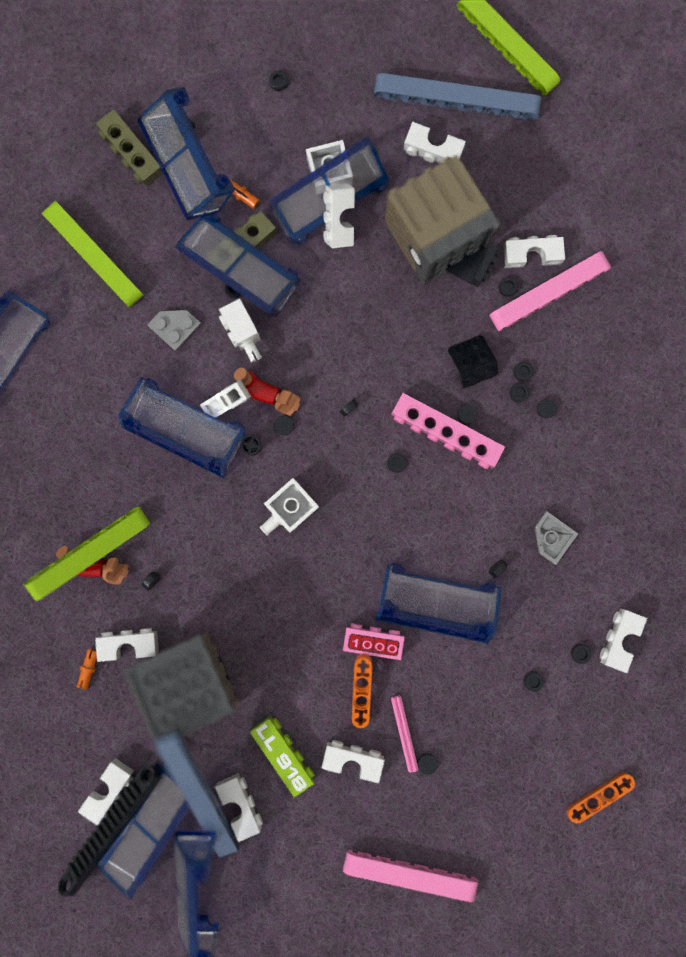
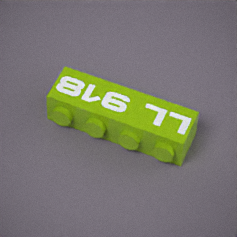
[250,715,315,798]

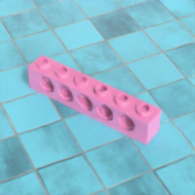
[391,393,505,469]

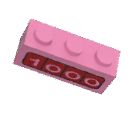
[343,623,404,660]

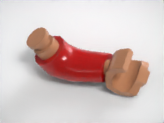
[234,368,301,416]
[56,546,129,585]

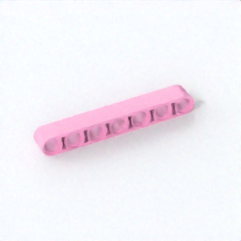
[489,251,612,332]
[343,850,479,902]

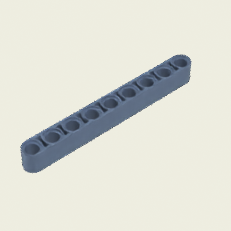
[374,73,541,120]
[156,731,239,858]

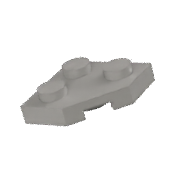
[147,310,201,351]
[534,511,578,565]

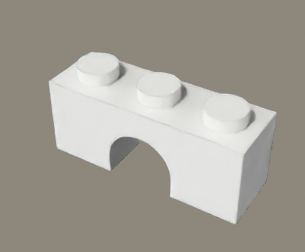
[403,122,466,163]
[323,183,355,248]
[503,235,565,268]
[600,608,647,673]
[95,628,159,662]
[322,740,384,783]
[78,758,134,825]
[215,773,263,842]

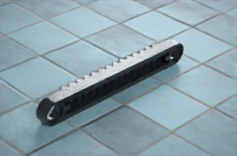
[58,765,160,897]

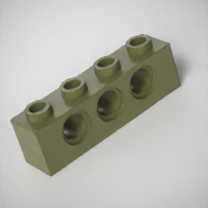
[96,109,164,187]
[203,211,277,282]

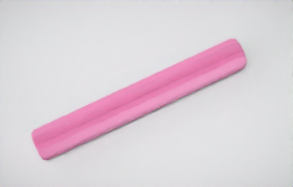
[391,695,418,773]

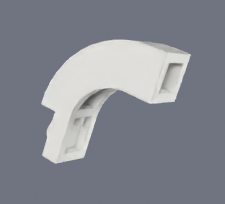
[200,380,251,421]

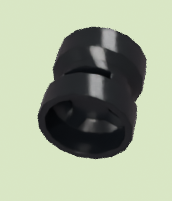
[241,435,261,456]

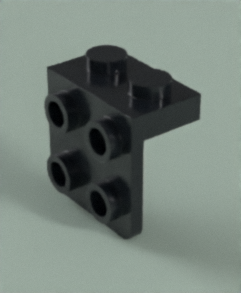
[446,244,498,287]
[448,335,498,389]

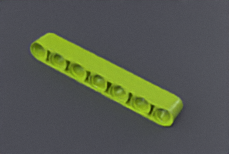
[457,0,560,96]
[42,201,143,308]
[24,507,150,601]

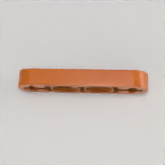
[352,654,372,728]
[567,772,635,824]

